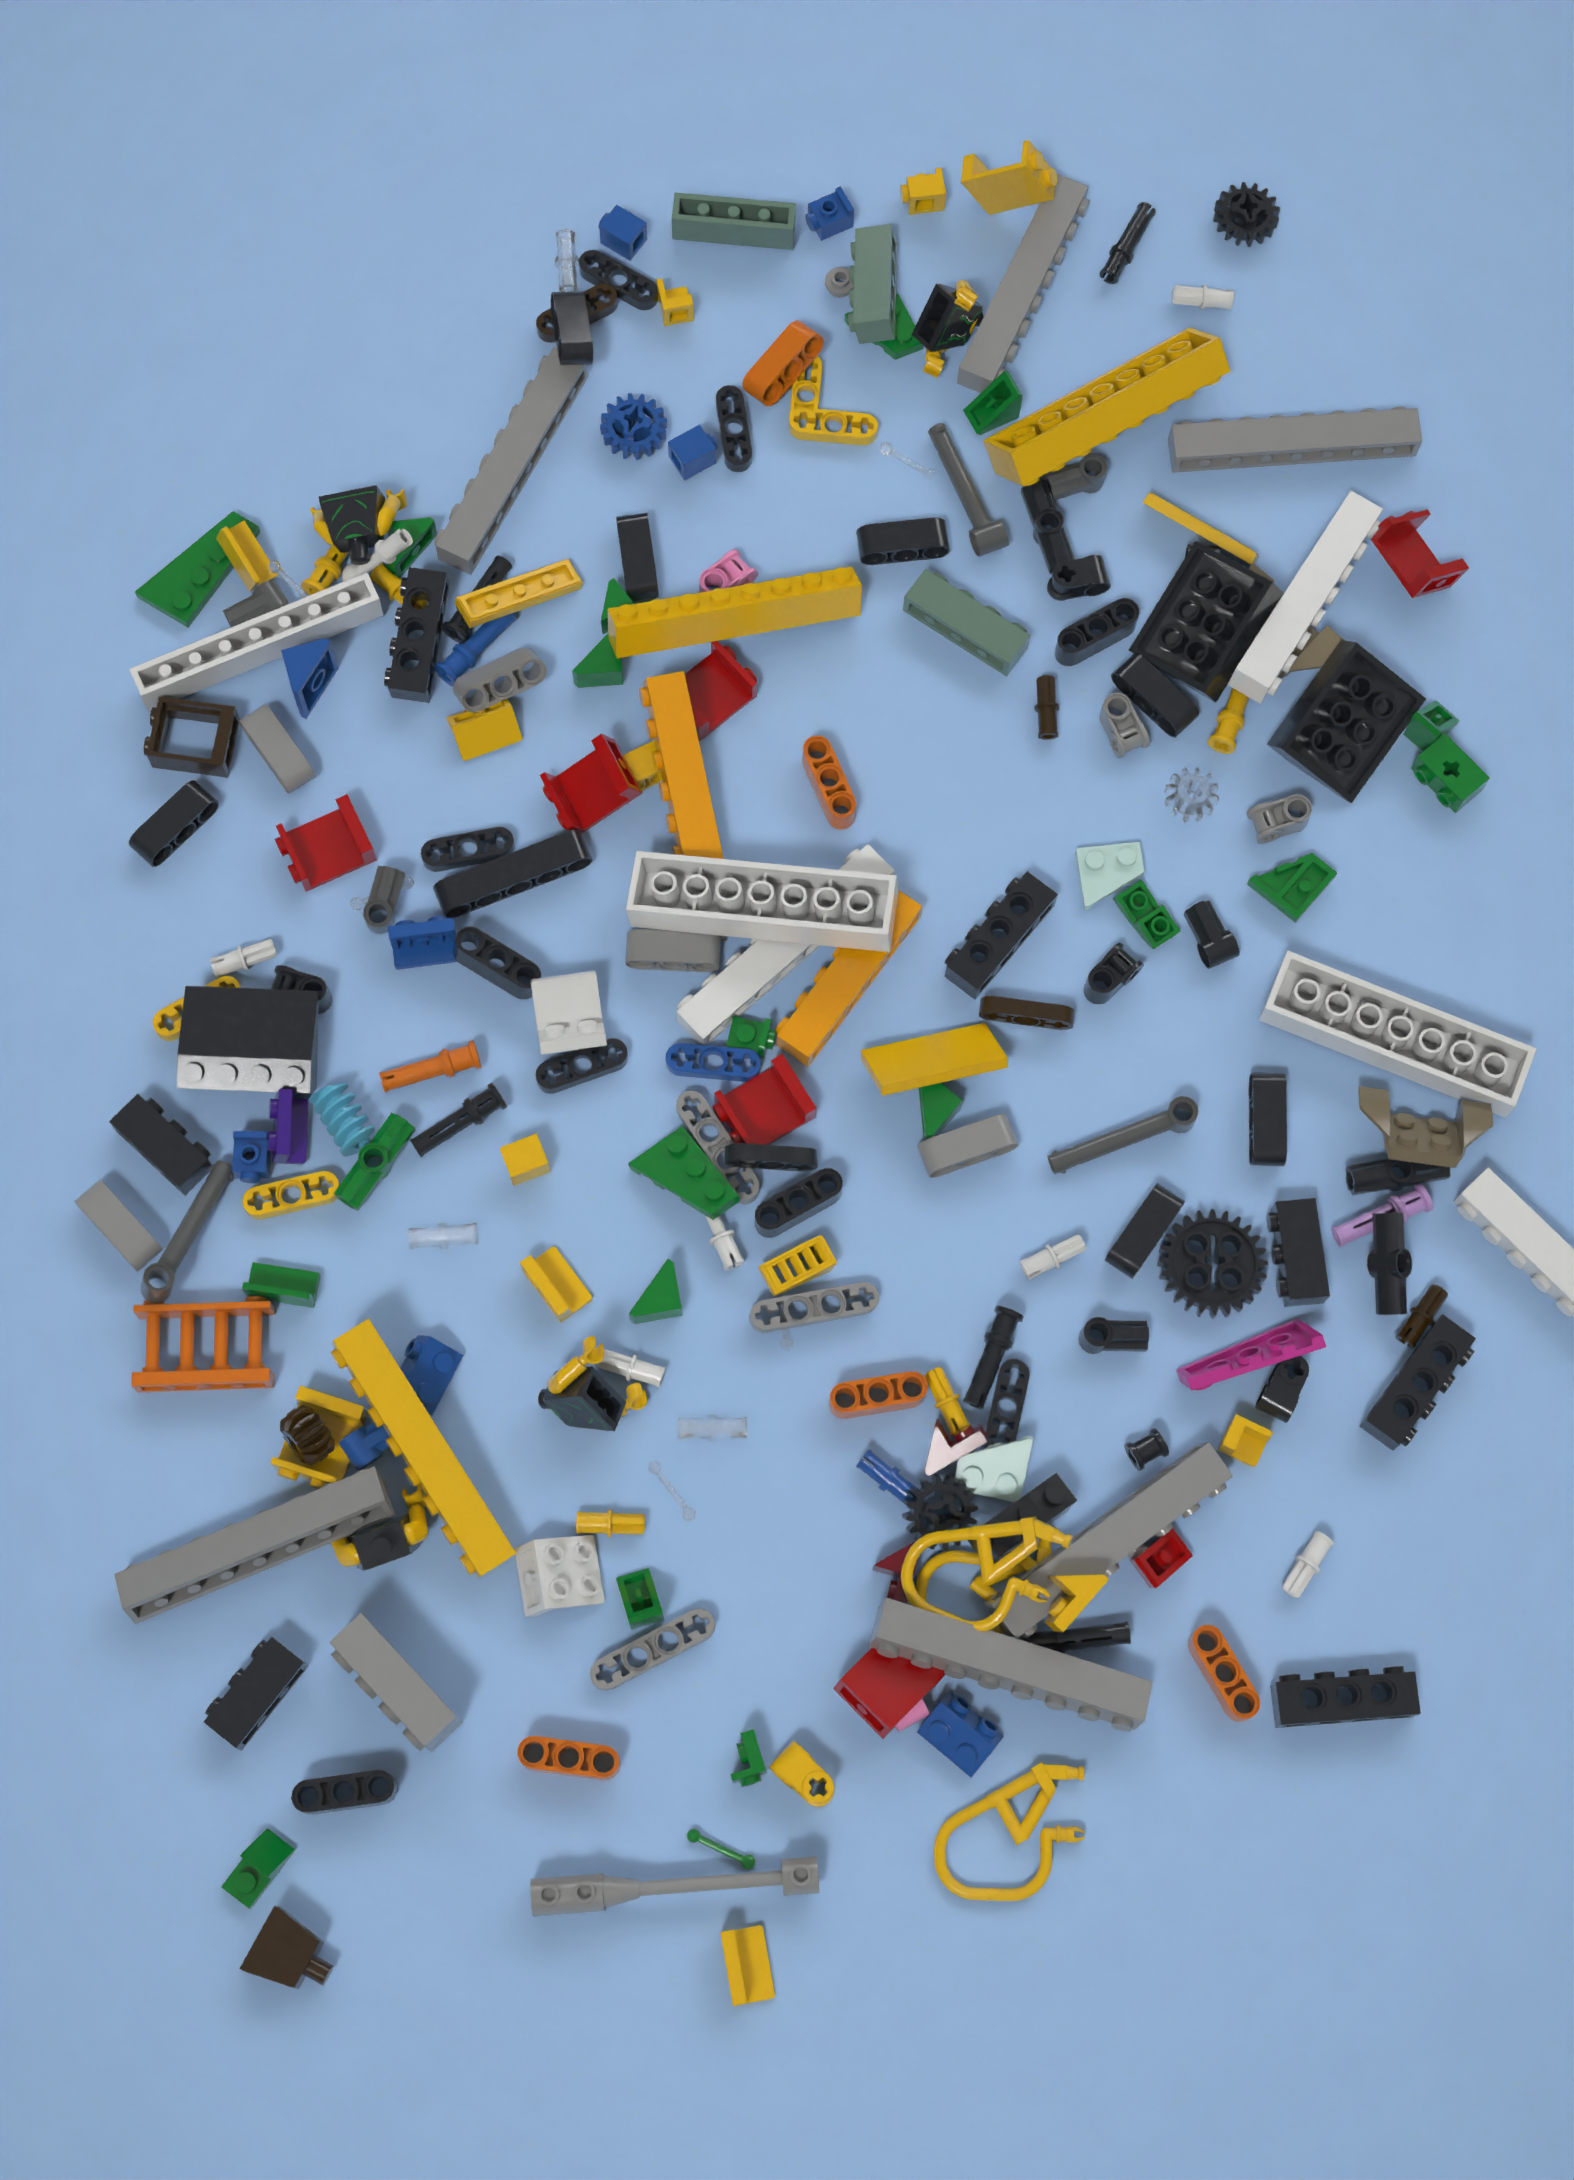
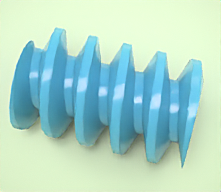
[308,1082,375,1157]

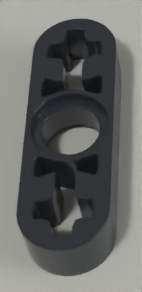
[579,250,658,310]
[716,385,752,472]
[421,827,515,872]
[536,1038,628,1094]
[724,1143,818,1172]
[984,1359,1030,1448]

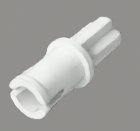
[1171,285,1234,310]
[210,939,277,978]
[1019,1235,1086,1280]
[597,1349,666,1388]
[1282,1531,1334,1598]

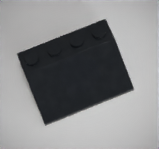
[1129,541,1284,703]
[1267,640,1426,803]
[177,986,319,1094]

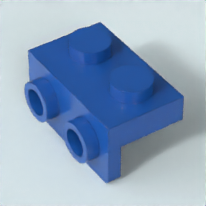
[388,916,457,970]
[400,1335,463,1416]
[917,1691,1004,1778]

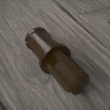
[1034,675,1060,740]
[1395,1284,1448,1349]

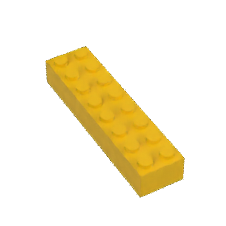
[983,327,1231,486]

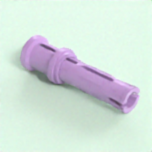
[1331,1184,1433,1247]

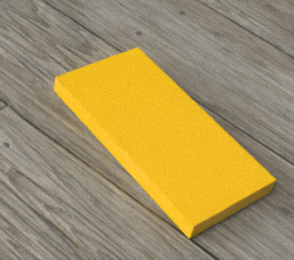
[860,1023,1008,1096]

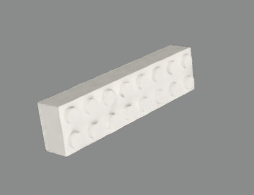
[626,851,899,952]
[1259,951,1537,1118]

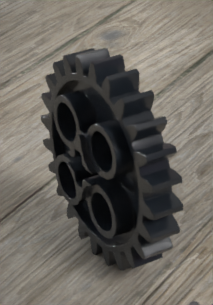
[1157,1209,1268,1319]

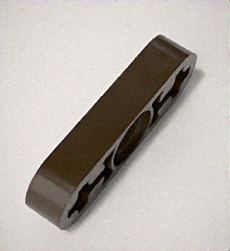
[536,284,618,343]
[979,996,1075,1030]

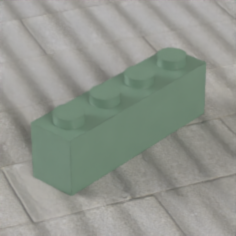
[672,192,796,250]
[848,224,897,344]
[903,569,1031,677]

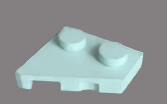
[1075,842,1145,911]
[954,1436,1033,1502]

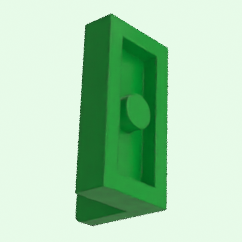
[242,1262,321,1308]

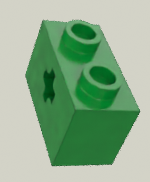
[1411,733,1490,813]

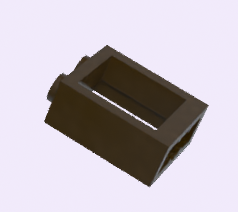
[144,696,240,778]

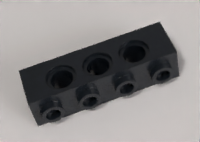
[384,567,450,703]
[944,871,1058,1000]
[1359,1314,1476,1451]
[1270,1666,1421,1728]

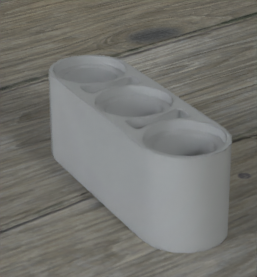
[453,648,547,712]
[239,704,316,794]
[625,929,721,972]
[917,1114,1019,1178]
[74,1180,163,1272]

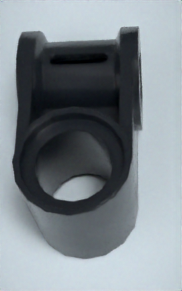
[1047,555,1111,601]
[1083,942,1144,1005]
[271,965,332,1014]
[1255,1356,1309,1423]

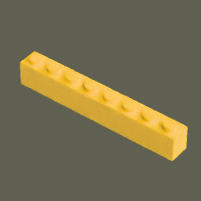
[608,566,862,658]
[330,1318,516,1578]

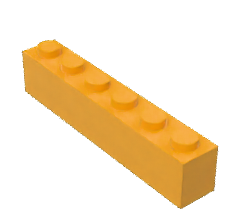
[639,671,724,859]
[776,890,923,1067]

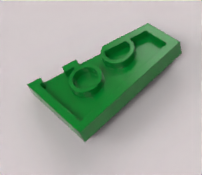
[628,1126,740,1220]

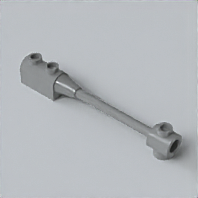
[530,1856,819,1917]

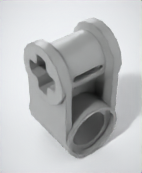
[1099,692,1150,759]
[1246,794,1312,844]

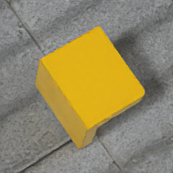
[656,278,694,326]
[500,1133,551,1186]
[1217,1414,1273,1467]

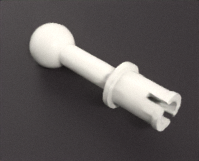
[342,529,413,582]
[705,1216,745,1271]

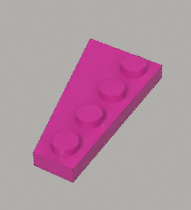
[1176,1318,1326,1391]

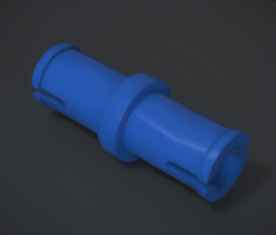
[856,1449,919,1509]

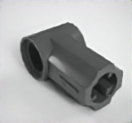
[1043,454,1107,501]
[223,580,289,627]
[363,866,406,934]

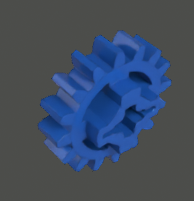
[600,393,667,460]

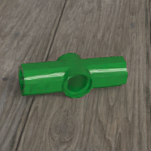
[334,1112,416,1211]

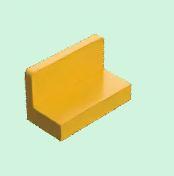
[216,520,278,592]
[446,699,522,761]
[520,1247,592,1323]
[720,1925,775,2006]

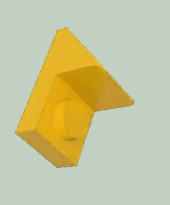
[1045,1574,1109,1632]

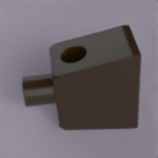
[239,1906,334,1989]

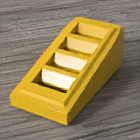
[758,1235,837,1297]

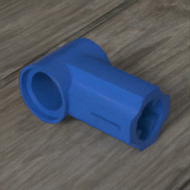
[338,1423,390,1471]

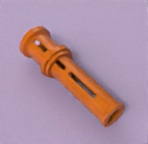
[379,1040,482,1093]

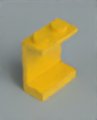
[961,140,1058,215]
[271,1386,368,1489]

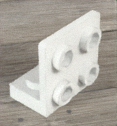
[531,971,607,1055]
[514,1535,605,1617]

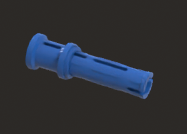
[434,613,516,687]

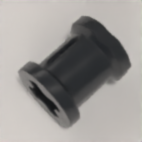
[1124,1428,1169,1471]

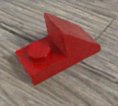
[1129,1528,1193,1589]

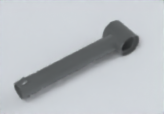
[928,423,1009,557]
[1047,1096,1198,1174]
[141,1160,233,1303]

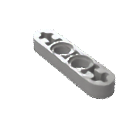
[676,1091,760,1204]
[749,1282,879,1333]
[590,1609,715,1691]

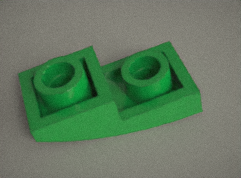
[1112,879,1181,949]

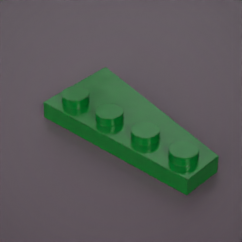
[135,511,260,628]

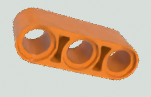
[742,320,824,406]
[802,735,857,830]
[829,1371,928,1419]
[1188,1625,1260,1722]
[517,1736,621,1780]

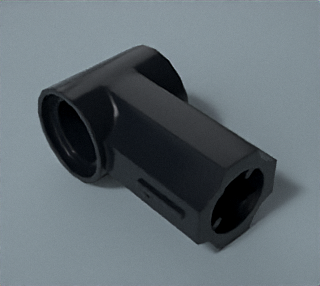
[1183,900,1240,969]
[1078,1317,1149,1354]

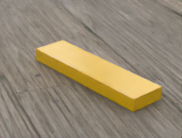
[1143,493,1259,565]
[455,559,583,628]

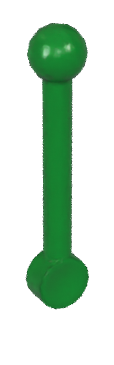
[687,1829,755,1869]

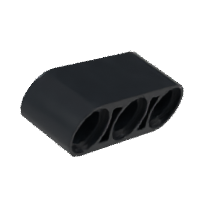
[550,291,593,365]
[616,513,659,601]
[856,518,950,565]
[1055,598,1139,666]
[1111,653,1199,738]
[128,780,219,867]
[453,927,541,999]
[1248,1072,1287,1166]
[755,1168,843,1238]
[1104,1183,1185,1279]
[291,1770,398,1815]

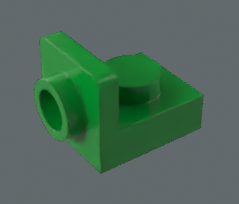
[726,1016,776,1059]
[730,1729,767,1787]

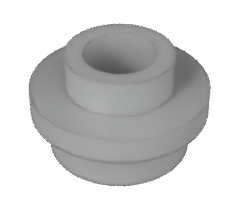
[825,267,854,298]

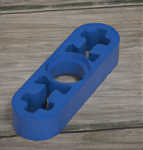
[666,1043,761,1082]

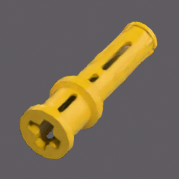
[301,545,349,595]
[1207,688,1249,754]

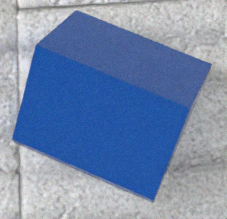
[281,638,339,719]

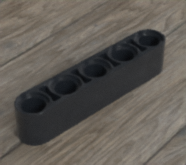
[433,830,593,918]

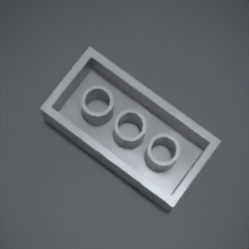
[329,1613,463,1752]

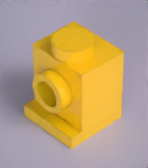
[900,168,946,215]

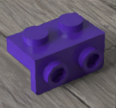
[267,1089,308,1165]

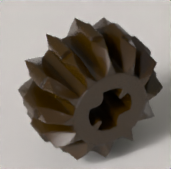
[280,1405,335,1466]

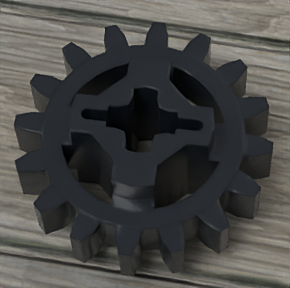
[1213,182,1280,247]
[902,1474,978,1550]

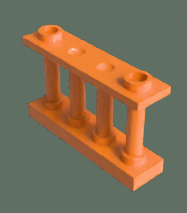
[131,1296,275,1393]

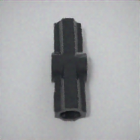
[1021,479,1075,574]
[1345,1159,1451,1196]
[1367,1213,1412,1315]

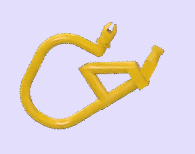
[901,1516,1073,1631]
[915,1522,1052,1634]
[934,1762,1085,1901]

